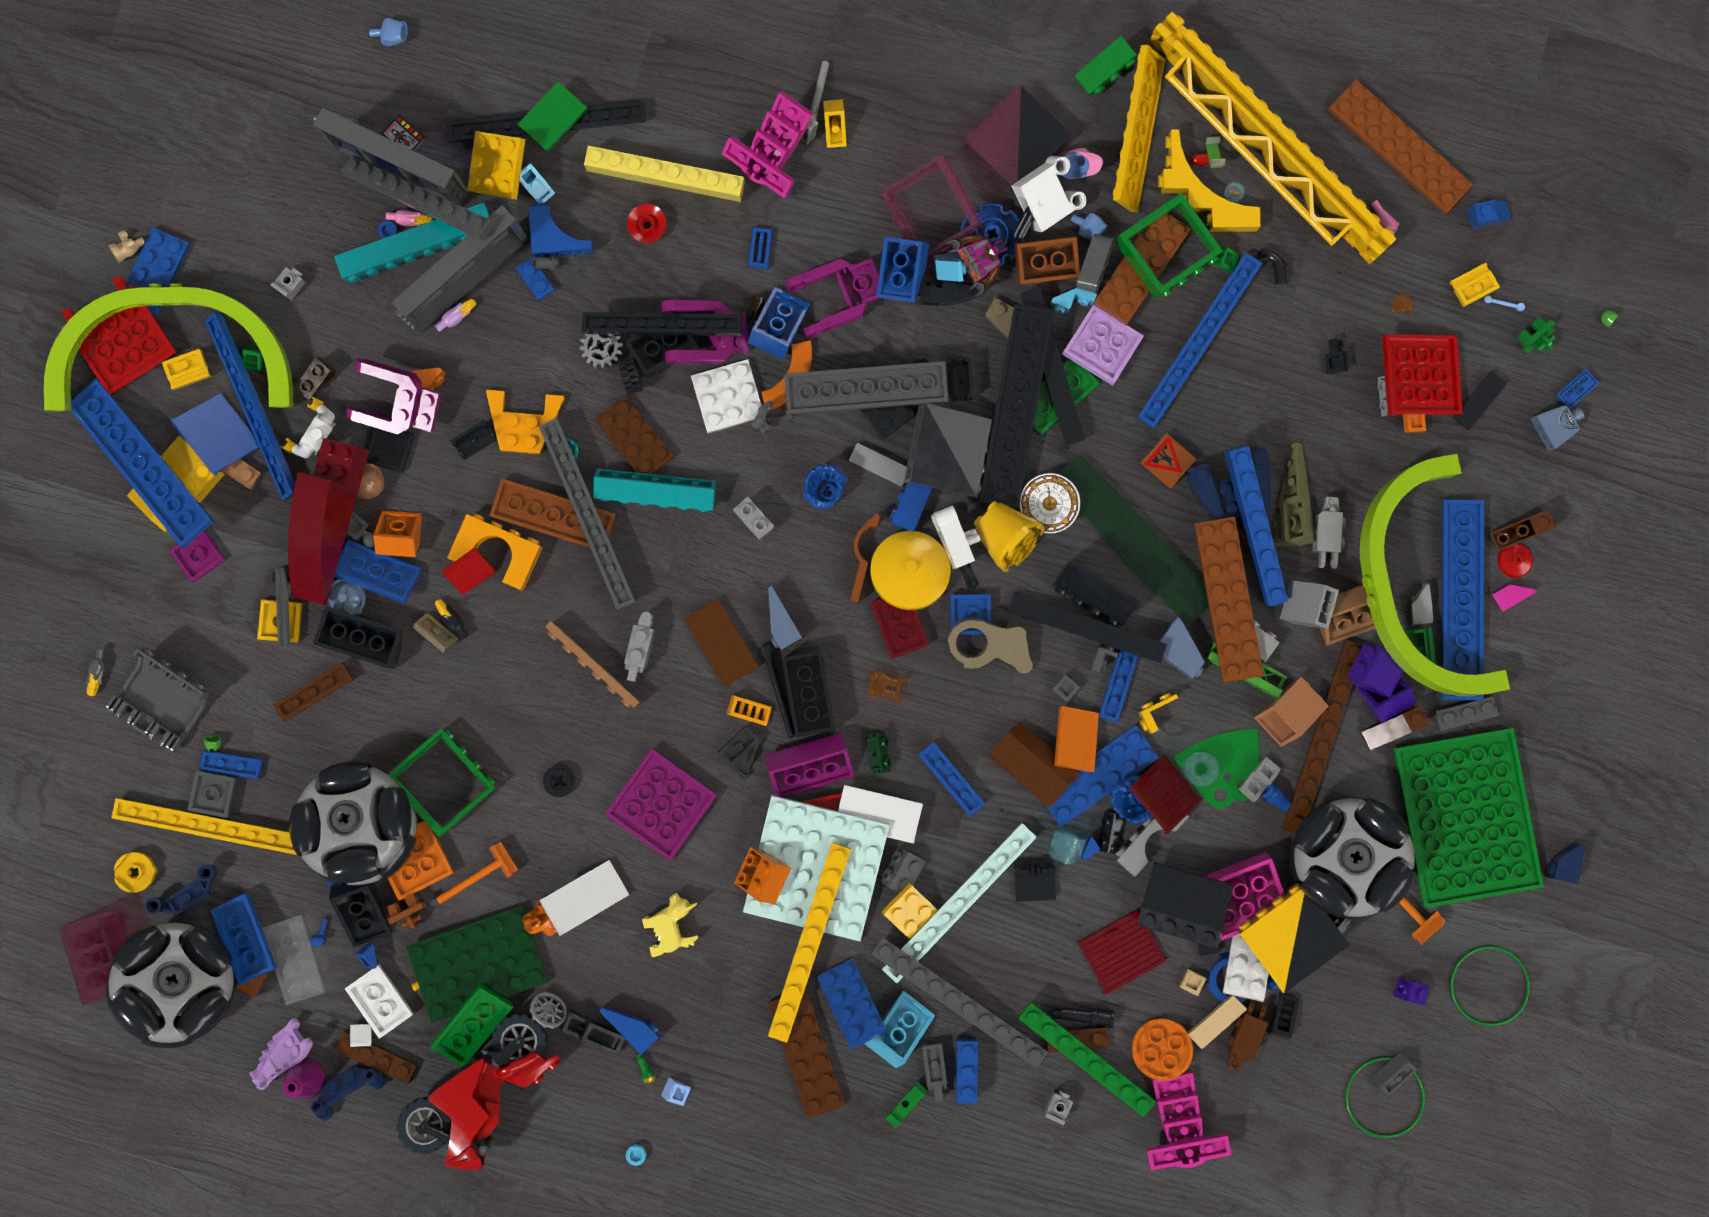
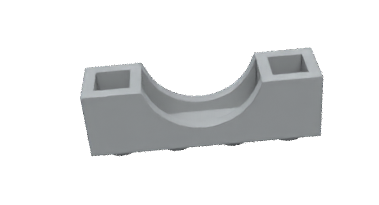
[1115,815,1189,877]

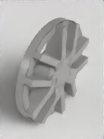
[529,992,567,1029]

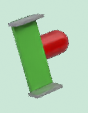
[1191,136,1226,168]

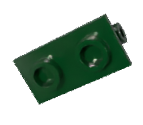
[867,732,891,774]

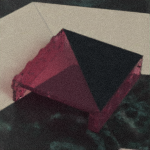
[965,86,1072,196]

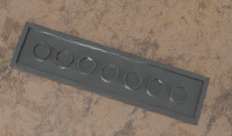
[784,361,948,415]

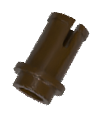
[746,295,766,321]

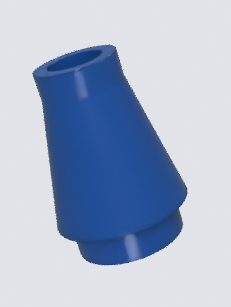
[1261,783,1292,811]

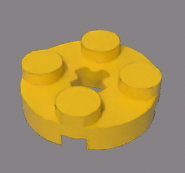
[114,852,157,892]

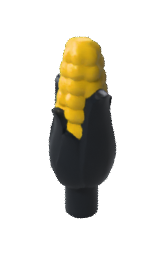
[435,599,469,640]

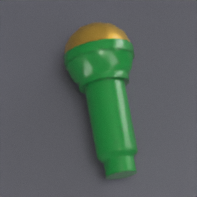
[636,1054,656,1084]

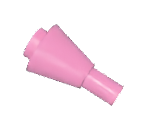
[1371,200,1399,233]

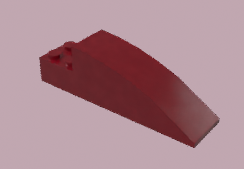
[288,438,369,606]

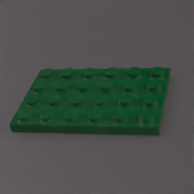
[406,905,549,1024]

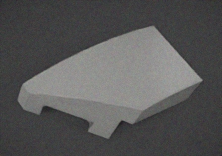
[1410,583,1433,625]

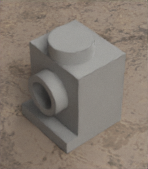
[271,267,306,301]
[1044,1090,1073,1125]

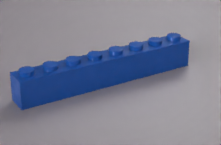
[1224,445,1288,607]

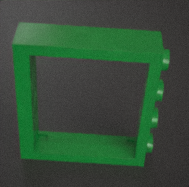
[1114,193,1223,299]
[388,729,496,838]

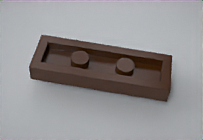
[1047,1027,1109,1053]

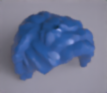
[803,463,848,509]
[1110,776,1153,824]

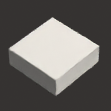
[350,1024,371,1047]

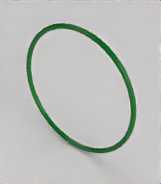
[1450,946,1530,1026]
[1345,1057,1425,1138]

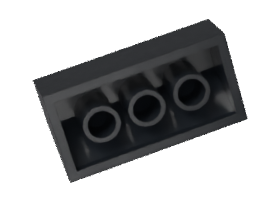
[313,606,403,669]

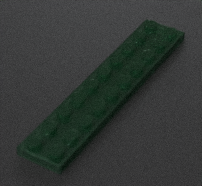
[1059,454,1209,627]

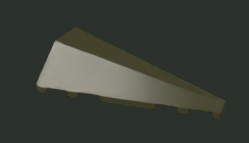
[1273,442,1316,546]

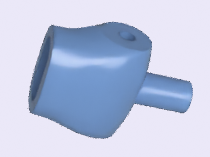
[369,18,408,46]
[1071,213,1109,241]

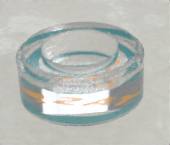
[1224,182,1245,203]

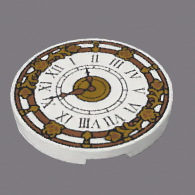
[1020,473,1080,533]

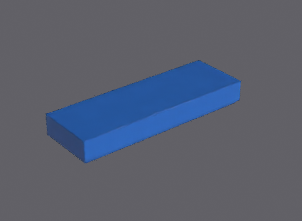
[199,750,264,779]

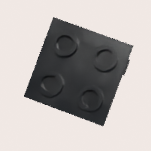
[1014,859,1056,902]

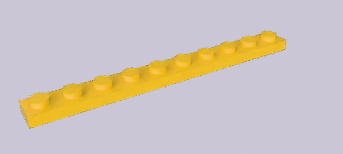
[111,798,296,855]
[768,842,851,1043]

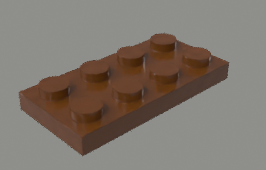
[594,395,675,474]

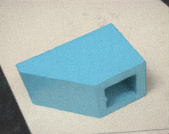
[933,252,966,282]

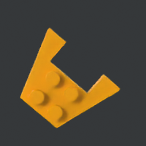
[486,390,565,454]

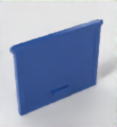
[170,393,259,476]

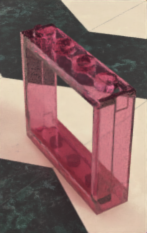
[881,154,984,260]

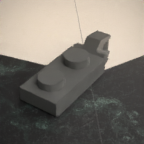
[922,1042,947,1101]

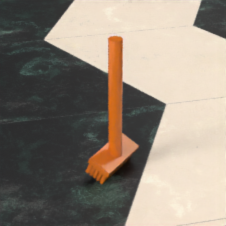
[436,842,518,904]
[1399,897,1445,945]

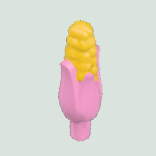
[386,209,434,226]

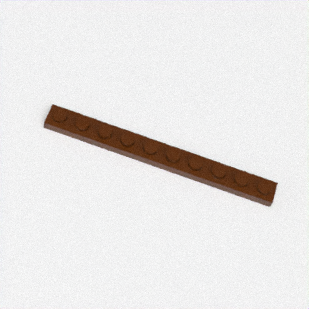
[1282,640,1363,834]

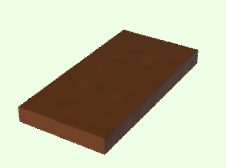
[684,598,759,687]

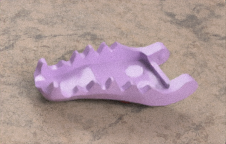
[249,1018,313,1090]

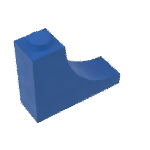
[528,203,594,257]

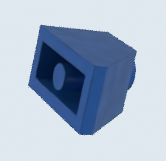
[1467,200,1511,229]

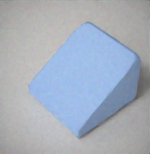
[661,1078,692,1106]

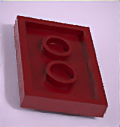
[870,599,929,659]

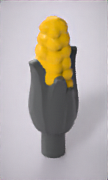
[85,648,106,696]

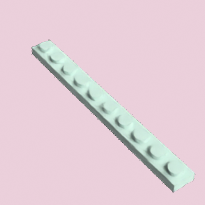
[882,823,1037,983]

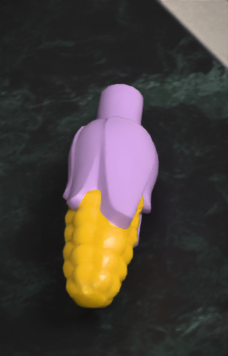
[435,299,476,332]

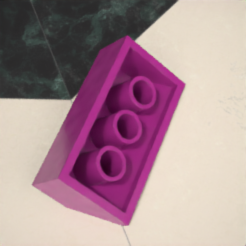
[765,733,854,797]

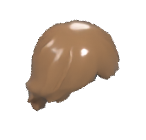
[357,463,385,500]

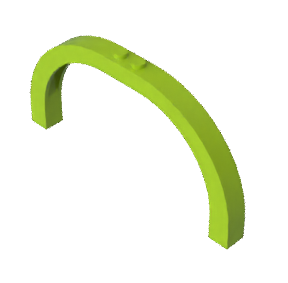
[44,284,294,411]
[1360,454,1510,696]

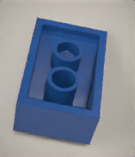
[876,237,930,303]
[748,287,810,360]

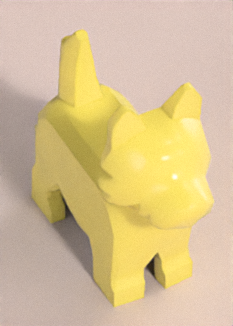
[642,893,698,957]

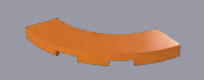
[761,340,812,411]

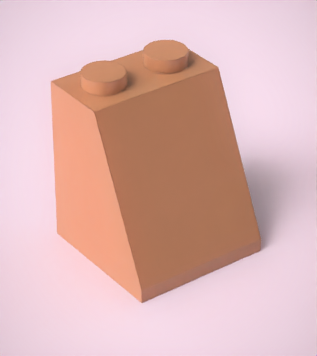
[1254,677,1329,747]

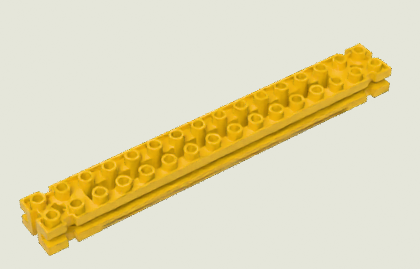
[1149,12,1396,264]

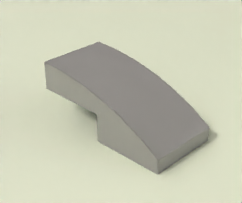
[1238,757,1281,802]

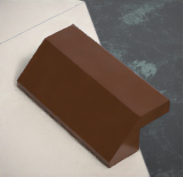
[988,722,1080,809]

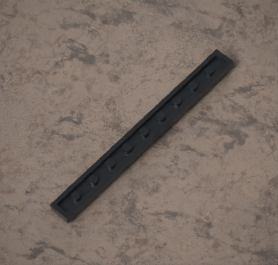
[447,101,646,143]

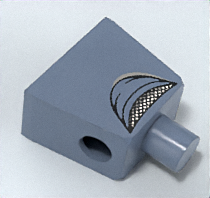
[1530,405,1584,452]

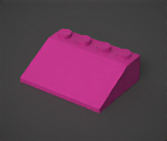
[1205,852,1285,941]

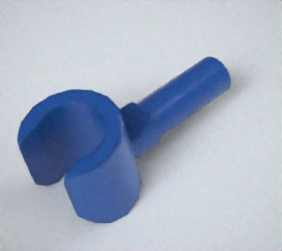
[311,918,328,946]

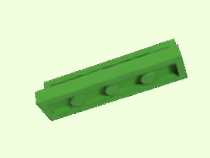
[1205,641,1287,698]

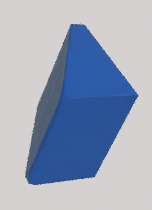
[1080,836,1100,860]
[355,944,377,969]

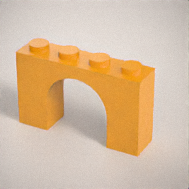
[447,513,543,591]

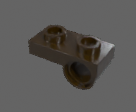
[294,357,336,400]

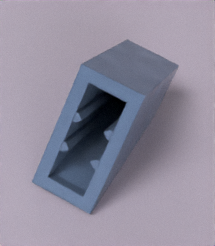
[1158,617,1205,679]

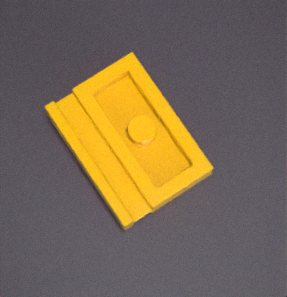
[1449,263,1500,307]
[162,349,211,390]

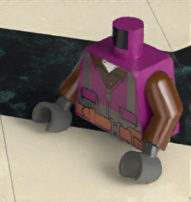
[946,234,1007,297]

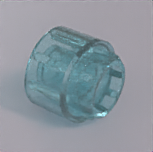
[1181,751,1219,787]
[1048,828,1087,865]

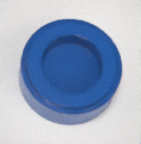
[378,220,399,239]

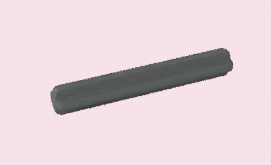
[275,567,291,647]

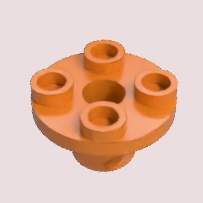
[522,898,557,936]

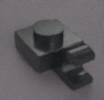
[1325,338,1348,375]

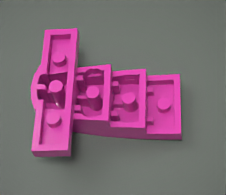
[722,91,814,198]
[1146,1071,1231,1171]

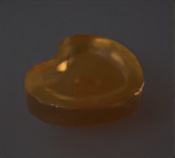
[1391,294,1413,313]

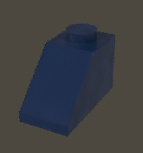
[1547,843,1586,885]

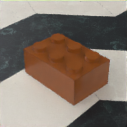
[1014,236,1080,284]

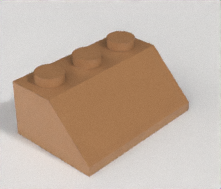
[1320,585,1375,646]

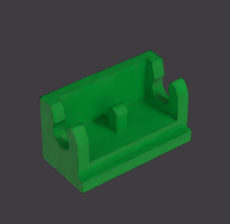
[1404,628,1436,664]

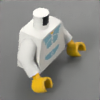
[281,397,336,458]

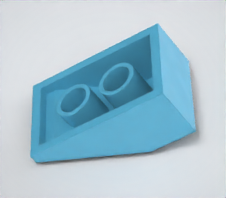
[864,991,935,1068]

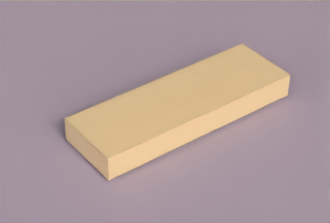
[1187,995,1247,1049]

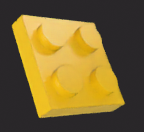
[881,883,938,939]

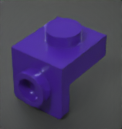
[1394,977,1430,1006]

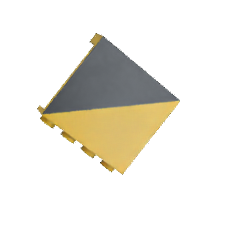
[1237,883,1350,993]

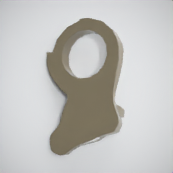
[948,617,1033,673]

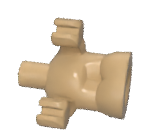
[108,230,145,263]

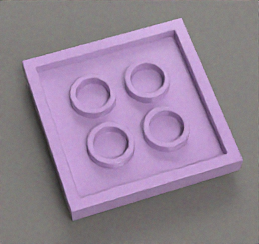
[1062,304,1144,386]

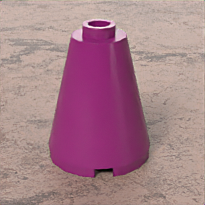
[282,1059,326,1100]

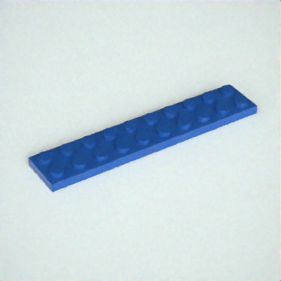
[71,379,215,548]
[1441,500,1484,700]

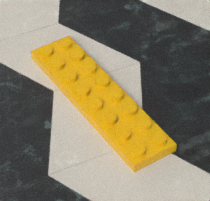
[1113,45,1165,212]

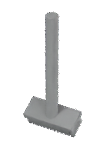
[801,61,829,145]

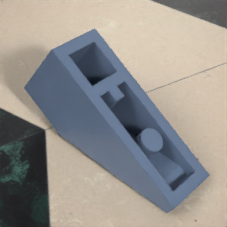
[768,586,802,650]

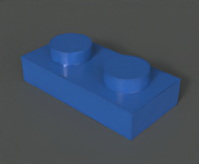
[516,257,555,302]

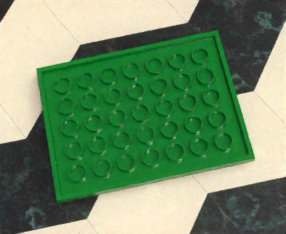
[1393,728,1544,908]

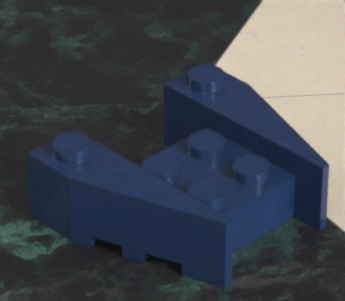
[1185,446,1271,520]

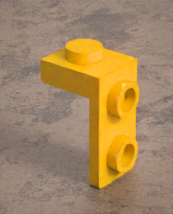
[1138,692,1178,734]

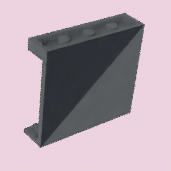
[904,403,992,499]

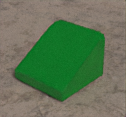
[1212,246,1240,273]
[242,345,264,371]

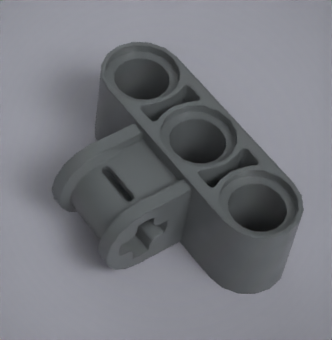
[1076,234,1114,293]

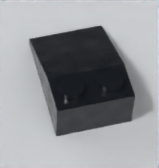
[329,882,392,947]

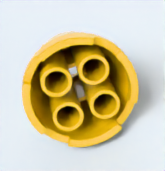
[974,501,1045,572]

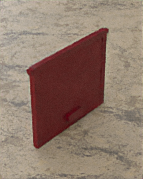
[1129,754,1202,835]
[1078,910,1168,995]

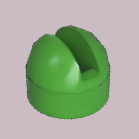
[1601,310,1619,328]
[204,734,221,751]

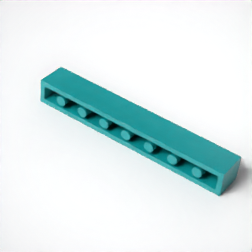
[334,203,490,283]

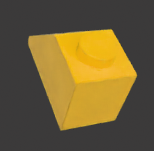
[823,99,847,148]

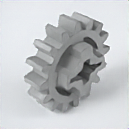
[579,334,623,369]

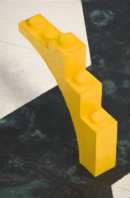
[1158,130,1260,232]

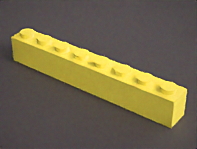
[584,146,745,202]

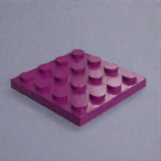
[605,748,717,861]

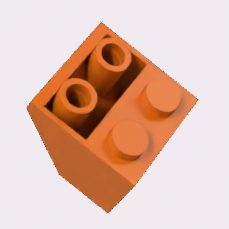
[734,847,791,904]

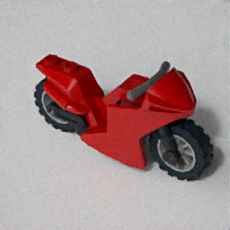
[396,1013,561,1171]

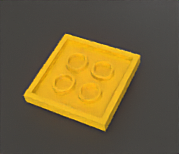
[467,131,525,200]

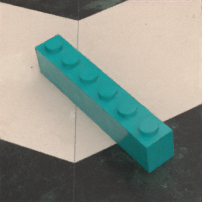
[593,468,716,512]

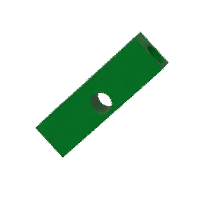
[885,1081,928,1128]

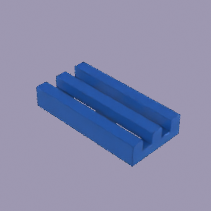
[748,227,773,270]

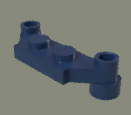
[145,864,217,917]
[311,1065,386,1121]

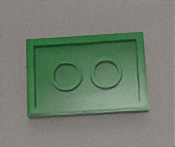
[518,82,588,152]

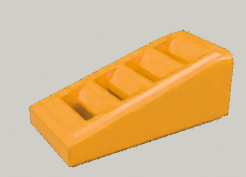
[726,695,772,726]

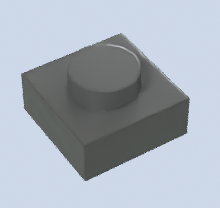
[1052,674,1080,703]

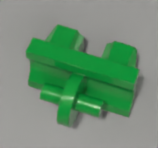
[1518,317,1556,354]

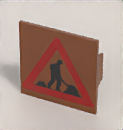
[1141,433,1196,489]

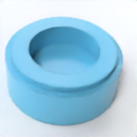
[626,1144,647,1166]

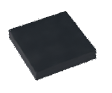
[366,427,415,473]

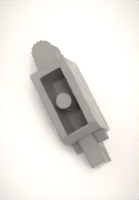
[1312,497,1346,569]
[624,611,655,682]

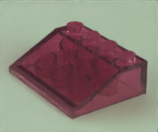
[59,909,127,1005]

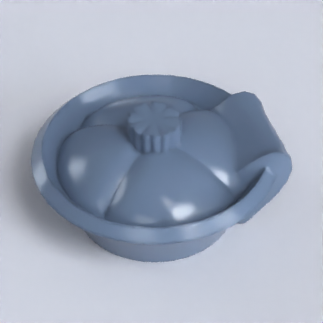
[324,578,366,616]

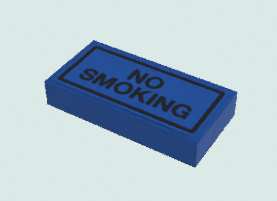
[1554,369,1599,409]

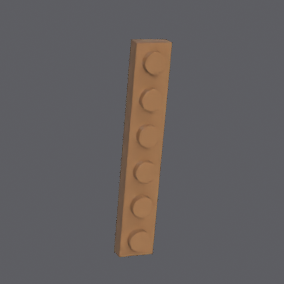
[545,621,641,708]

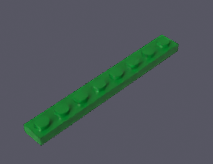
[1018,1001,1156,1117]

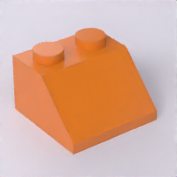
[373,511,422,557]

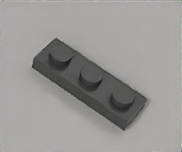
[1434,696,1499,731]

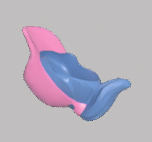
[1056,148,1103,179]

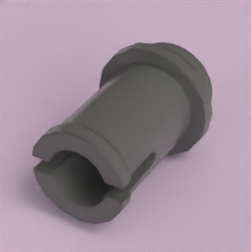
[532,254,559,271]

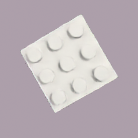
[691,359,761,434]

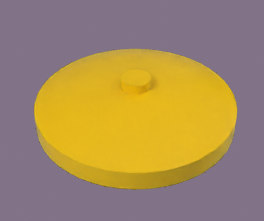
[870,531,951,610]

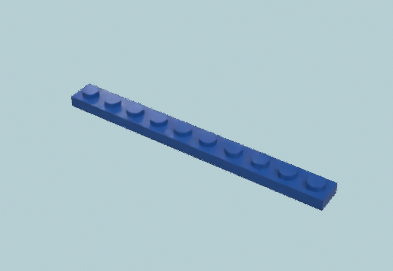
[1137,253,1262,429]
[205,311,295,501]

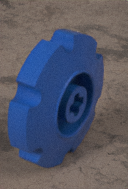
[960,203,1023,267]

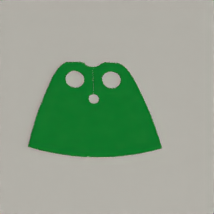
[1173,729,1260,809]

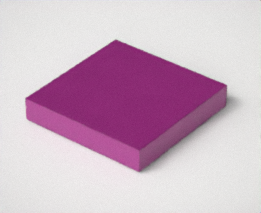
[169,530,226,583]

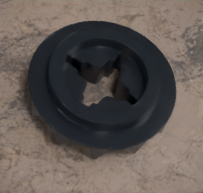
[543,765,575,797]

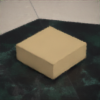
[1179,968,1207,996]

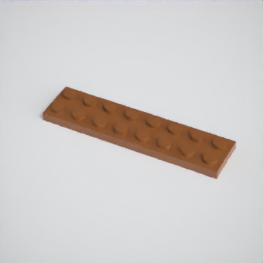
[1328,80,1473,215]
[1194,517,1264,683]

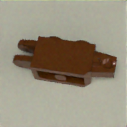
[1226,999,1268,1071]

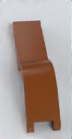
[850,514,880,603]

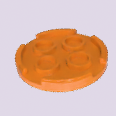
[1131,1018,1193,1081]

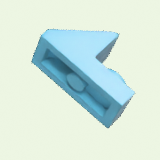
[519,163,555,203]

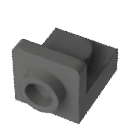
[1089,645,1118,673]

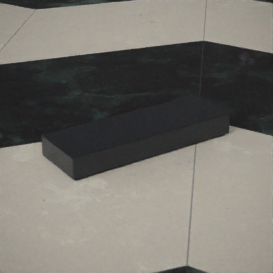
[1453,371,1507,430]

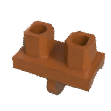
[387,893,427,930]

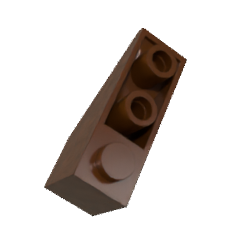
[1490,509,1557,551]

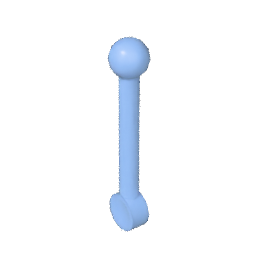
[1484,296,1525,311]

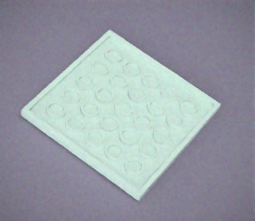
[743,795,890,941]

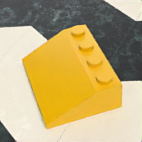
[127,435,225,533]

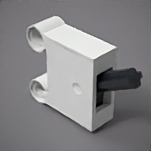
[1011,156,1086,241]
[931,505,980,589]

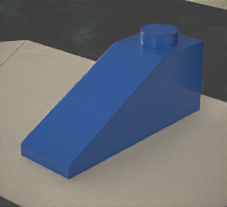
[599,1005,660,1055]

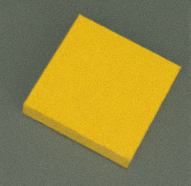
[257,599,303,643]

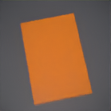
[1054,706,1099,773]

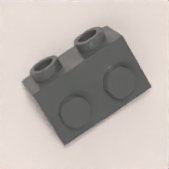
[880,847,926,893]

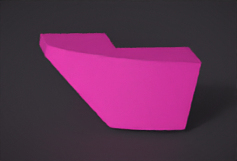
[1492,583,1537,612]

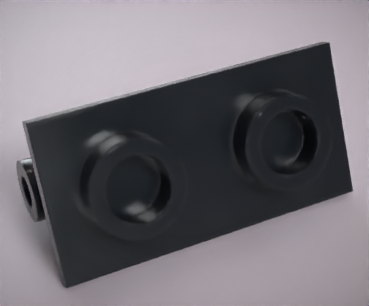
[1098,811,1123,854]

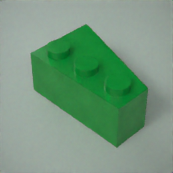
[1075,36,1138,96]

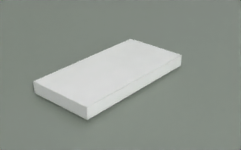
[838,785,923,843]
[539,860,629,936]

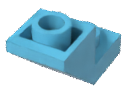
[1050,288,1097,314]

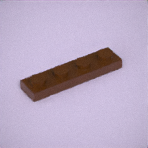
[273,662,354,722]
[335,1031,418,1084]

